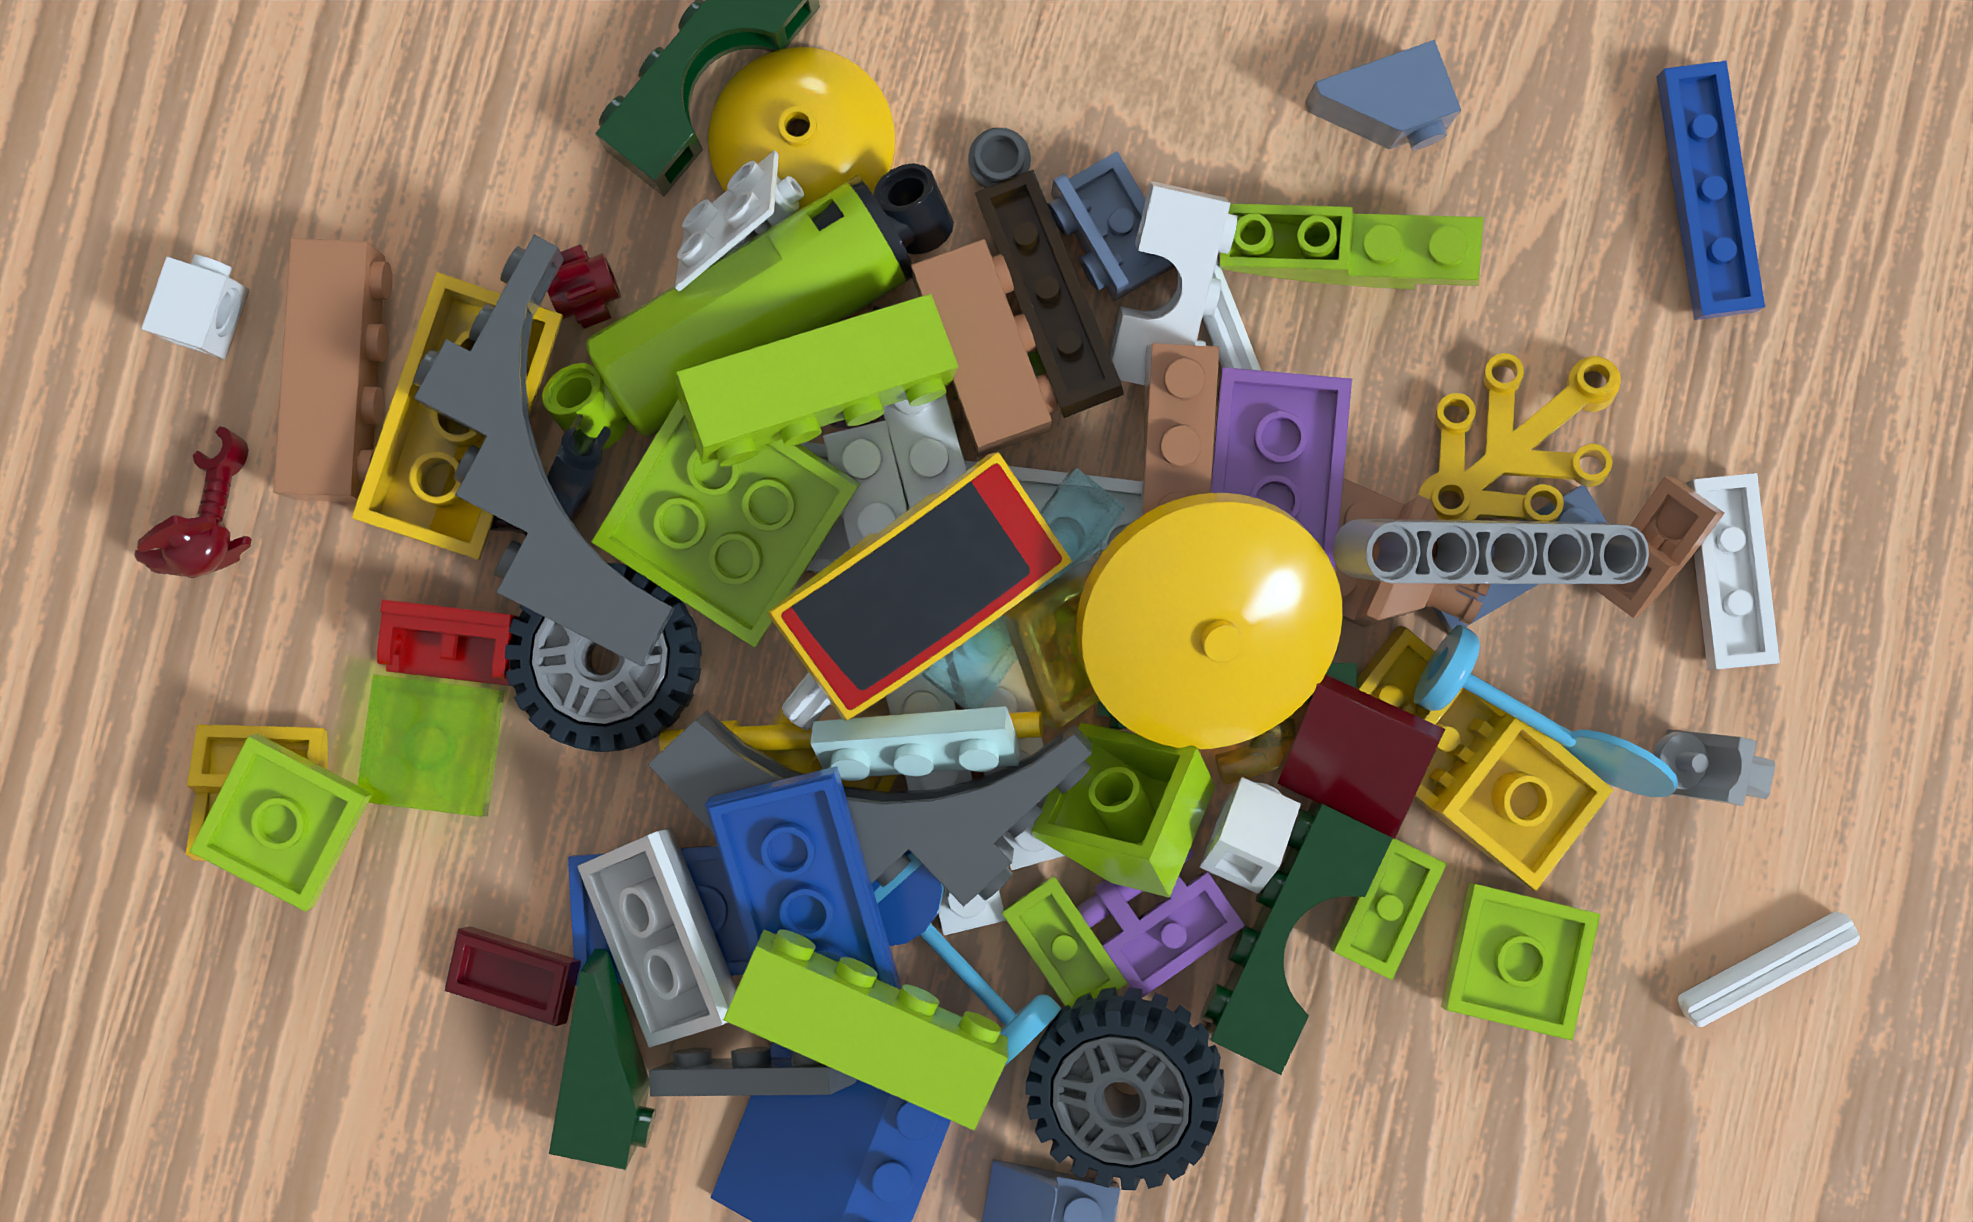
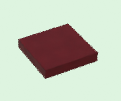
[1277,674,1446,839]

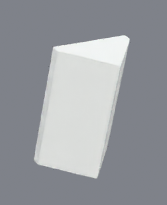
[577,828,737,1048]

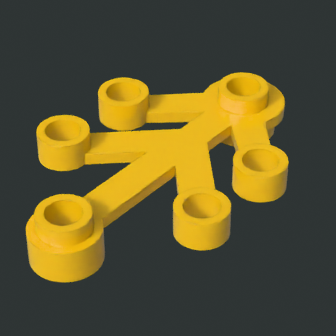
[1418,353,1621,521]

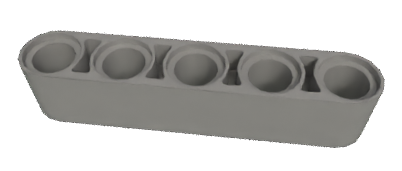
[1332,519,1649,584]

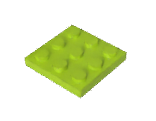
[591,399,861,648]

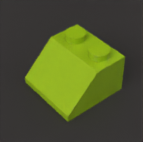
[1031,722,1216,898]

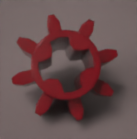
[547,244,621,329]

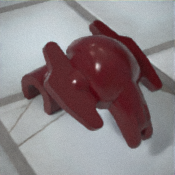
[134,426,252,578]

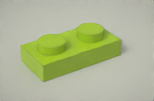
[1329,839,1447,980]
[1001,875,1128,1008]

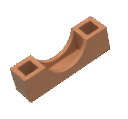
[1140,343,1219,517]

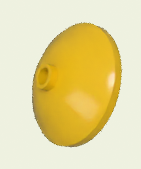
[708,47,895,227]

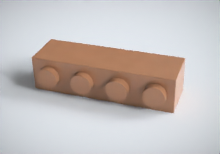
[273,238,392,503]

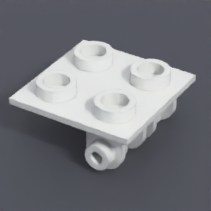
[675,150,804,292]

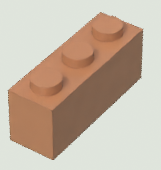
[911,239,1059,457]

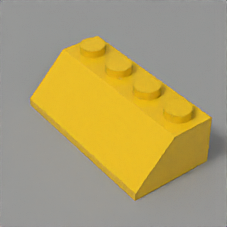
[352,272,563,560]

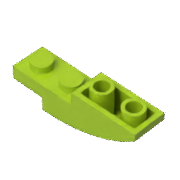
[1220,204,1484,290]

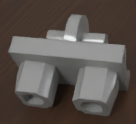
[1653,729,1775,806]

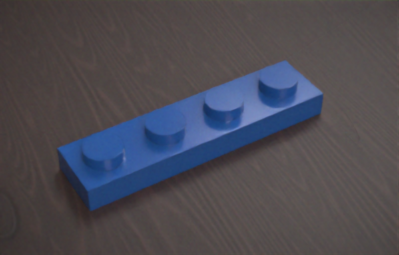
[1656,60,1765,320]

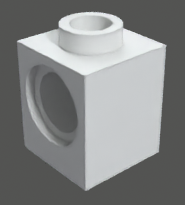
[141,254,249,360]
[1200,777,1301,894]

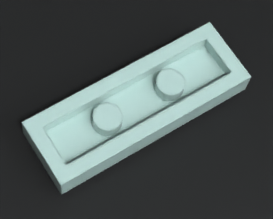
[810,706,1020,781]

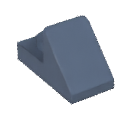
[982,1159,1120,1222]

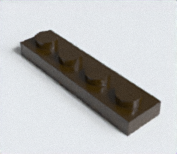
[974,170,1124,418]

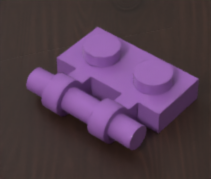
[1076,848,1245,998]

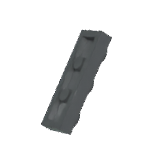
[649,1047,857,1097]

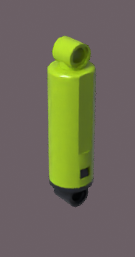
[542,163,954,450]

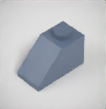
[1305,40,1461,150]

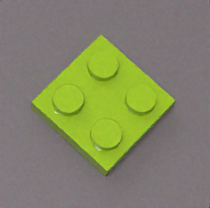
[189,733,373,912]
[1441,882,1601,1041]

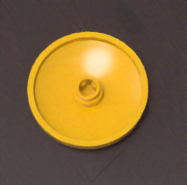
[1076,493,1342,749]

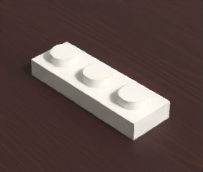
[1685,473,1780,670]

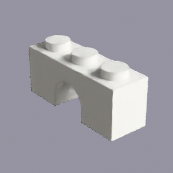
[1109,181,1237,385]

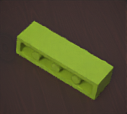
[676,294,959,466]
[723,929,1009,1131]

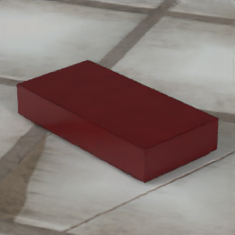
[444,926,581,1026]

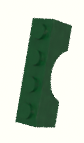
[595,0,820,197]
[1200,802,1393,1075]

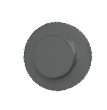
[968,128,1031,188]

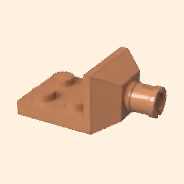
[1335,478,1490,627]

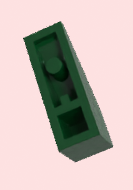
[549,948,656,1170]

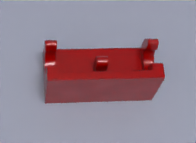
[377,599,519,686]

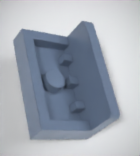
[1047,151,1175,301]

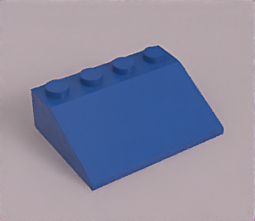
[710,1042,951,1222]

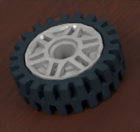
[505,562,702,752]

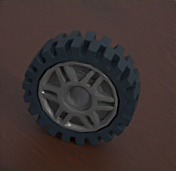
[1025,987,1225,1190]

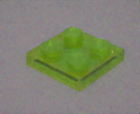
[357,674,505,817]

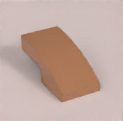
[1588,476,1725,618]

